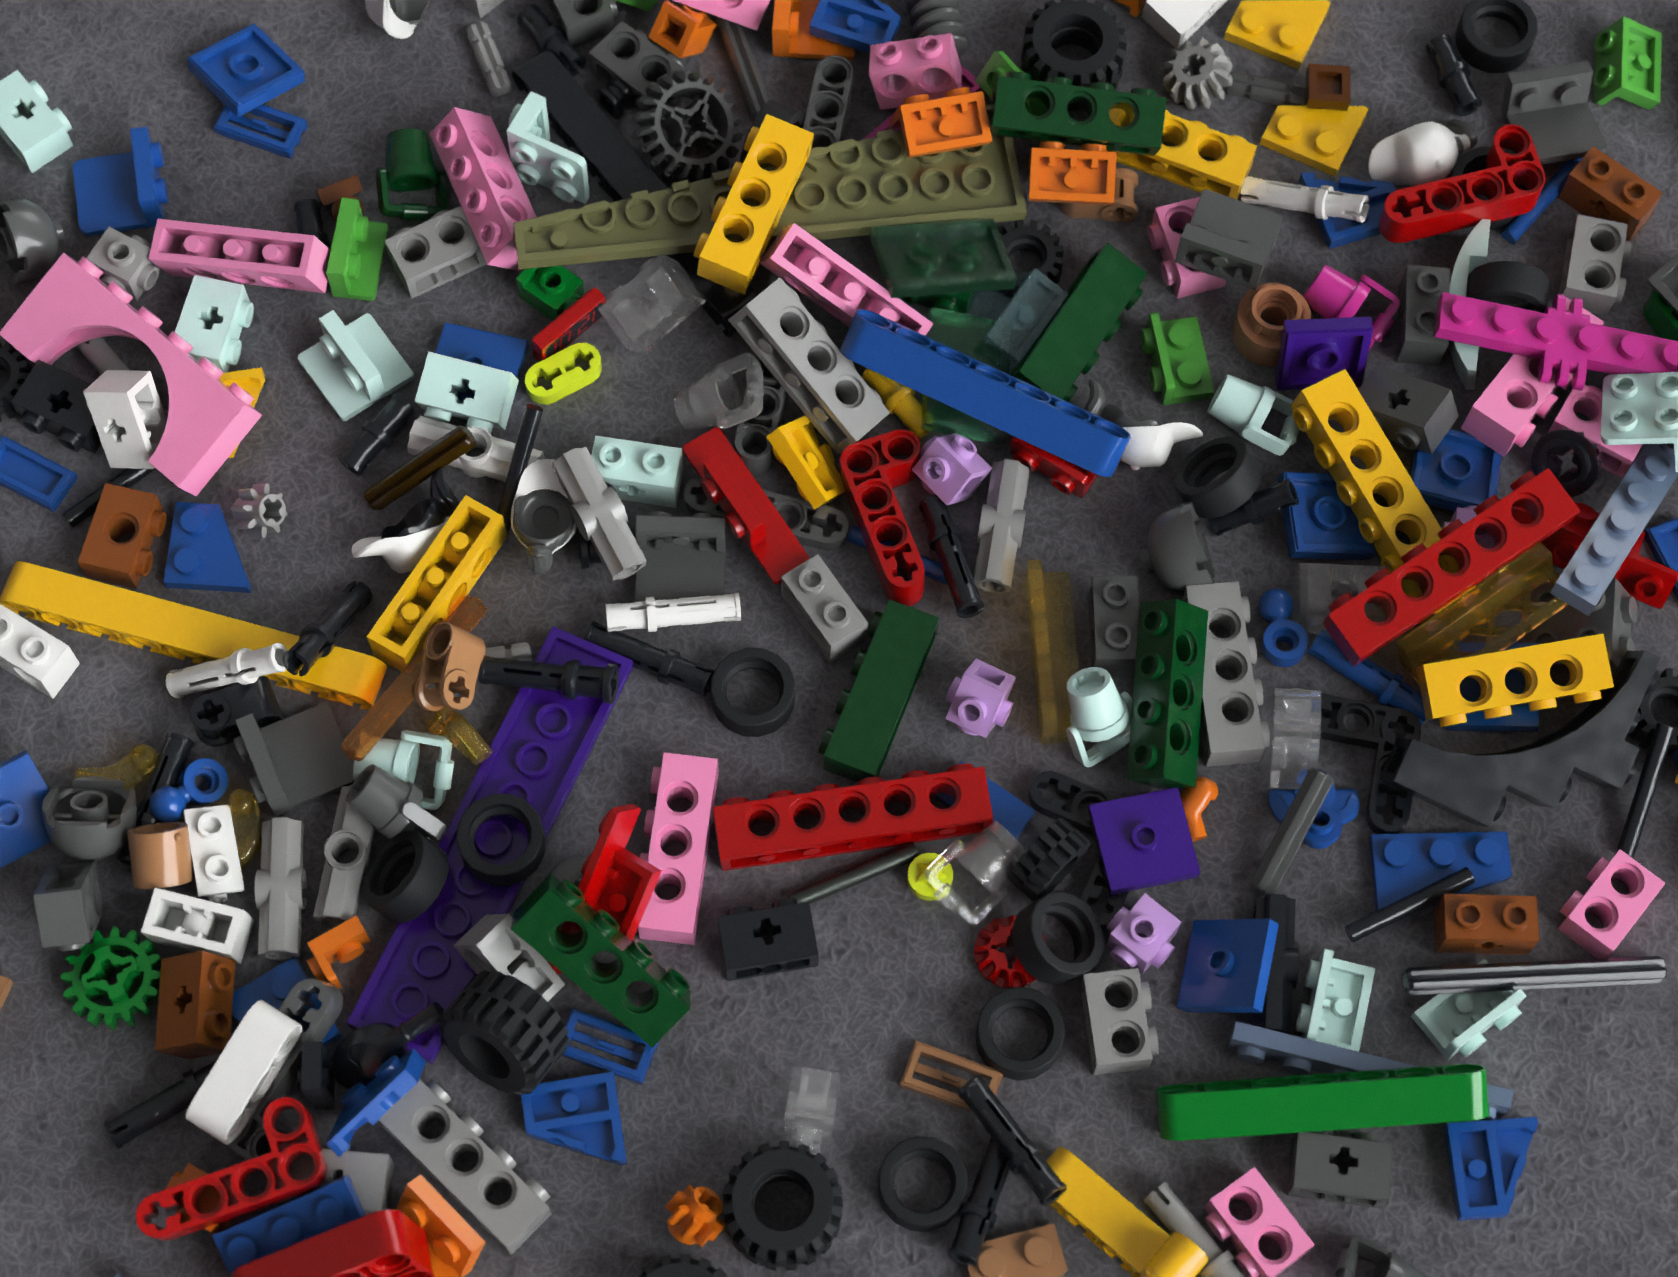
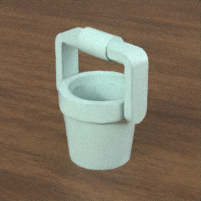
[1207,374,1300,456]
[1066,667,1133,767]
[353,730,454,810]

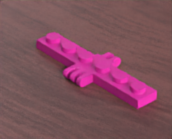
[1434,292,1678,390]

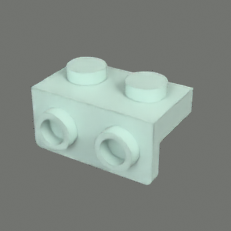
[1296,949,1375,1052]
[1411,959,1526,1060]

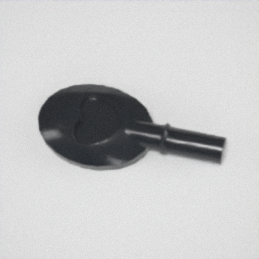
[332,1002,445,1089]

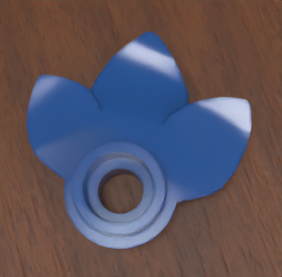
[1268,767,1360,849]

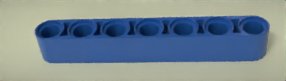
[840,309,1131,477]

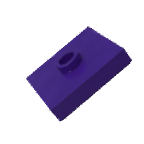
[1275,317,1373,390]
[1088,787,1201,895]

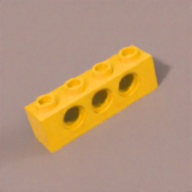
[1080,108,1257,200]
[693,114,814,295]
[366,495,508,677]
[1416,633,1614,727]

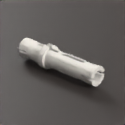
[1241,176,1369,222]
[605,593,741,632]
[165,643,287,698]

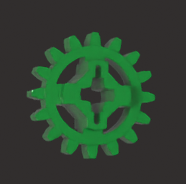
[61,926,162,1030]

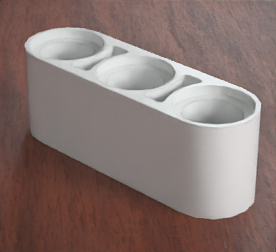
[186,1000,302,1145]

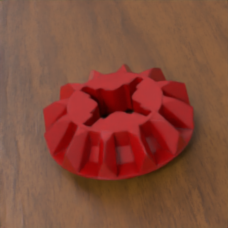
[974,914,1046,988]

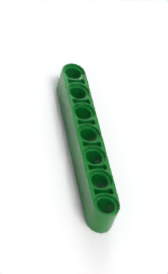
[1155,1064,1490,1141]

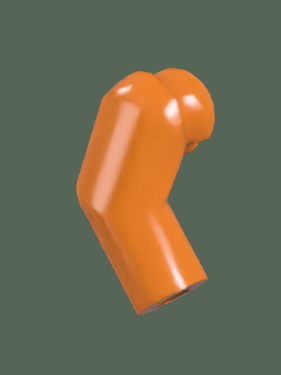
[1180,776,1218,842]

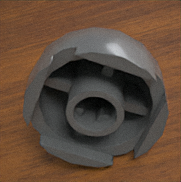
[0,198,64,286]
[1140,502,1215,593]
[42,776,137,862]

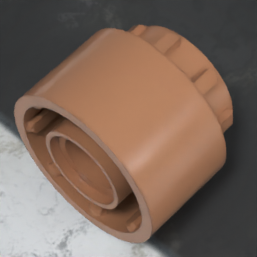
[1232,283,1311,366]

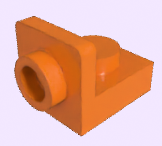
[306,915,371,989]

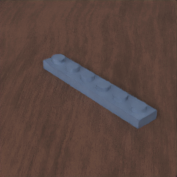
[1550,443,1678,616]
[1226,1021,1514,1121]

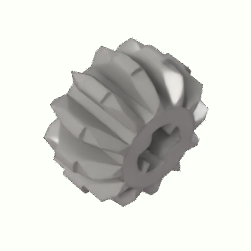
[1163,37,1233,111]

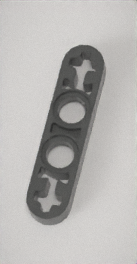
[684,476,849,551]

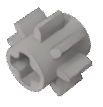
[230,483,288,539]

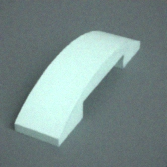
[1448,219,1491,390]

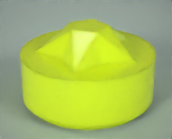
[907,853,953,901]

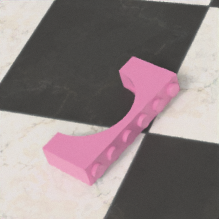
[0,253,262,497]

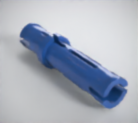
[1307,629,1426,725]

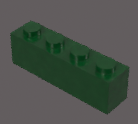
[1010,242,1147,402]
[818,599,939,782]

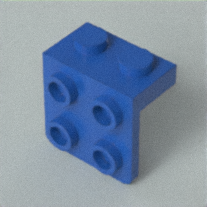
[73,127,169,236]

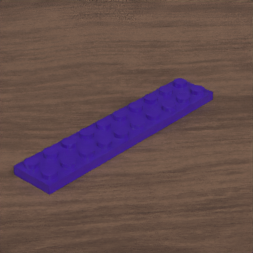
[347,626,634,1065]

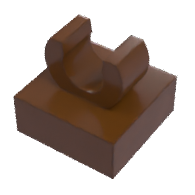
[1306,63,1351,111]
[315,175,364,223]

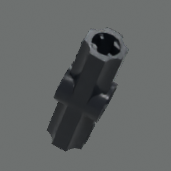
[1250,894,1299,1035]

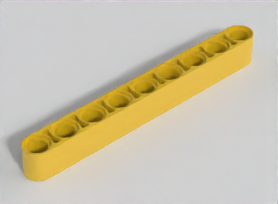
[0,561,387,710]

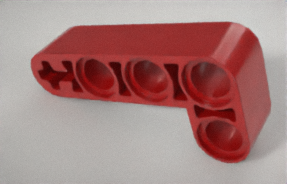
[1378,124,1546,243]
[840,429,925,607]
[136,1097,327,1241]
[230,1209,434,1277]

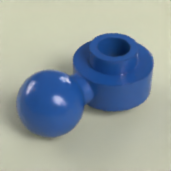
[1258,588,1308,667]
[149,758,228,822]

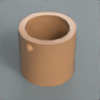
[127,822,194,889]

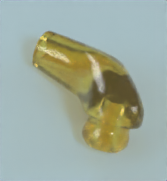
[427,706,493,765]
[74,744,159,791]
[227,789,262,872]

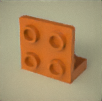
[772,0,855,61]
[889,87,992,158]
[1026,141,1117,206]
[395,1174,485,1277]

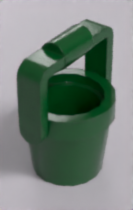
[376,128,448,221]

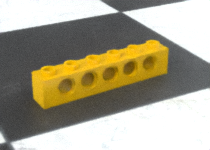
[1290,369,1480,628]

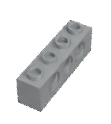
[728,277,890,454]
[1182,581,1270,767]
[378,1079,552,1255]

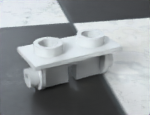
[183,805,245,903]

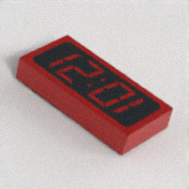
[532,287,606,362]

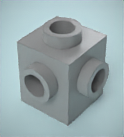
[87,227,160,301]

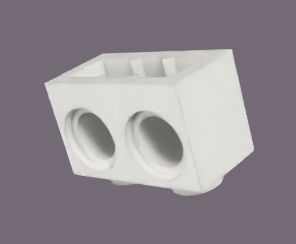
[0,604,80,699]

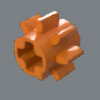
[665,1185,726,1247]

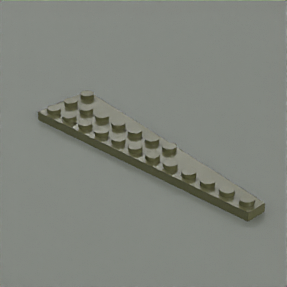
[513,104,1027,270]

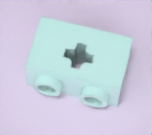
[0,70,73,173]
[175,275,254,373]
[414,351,519,433]
[591,435,684,508]

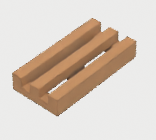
[899,1041,1003,1113]

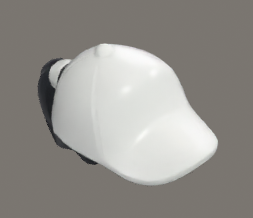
[352,468,459,574]

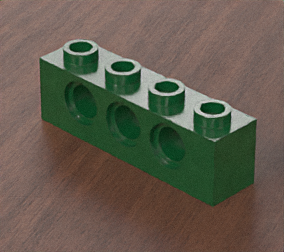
[989,71,1167,156]
[1127,599,1208,789]
[511,873,690,1048]

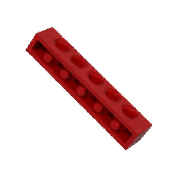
[1322,468,1580,667]
[713,764,993,871]

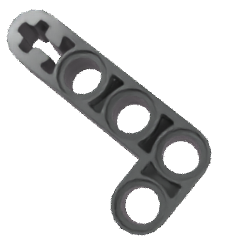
[220,979,343,1160]

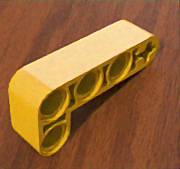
[1031,1146,1208,1277]

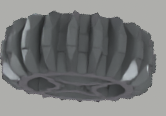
[631,70,744,183]

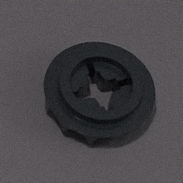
[1531,427,1602,497]

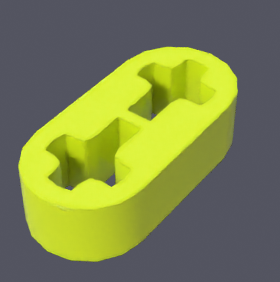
[525,343,602,405]

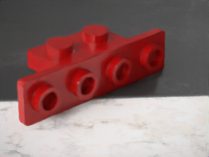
[683,427,810,585]
[1511,503,1678,609]
[548,804,662,975]

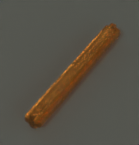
[341,596,487,762]

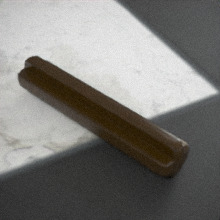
[363,426,476,510]

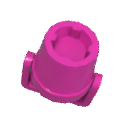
[1303,264,1400,350]

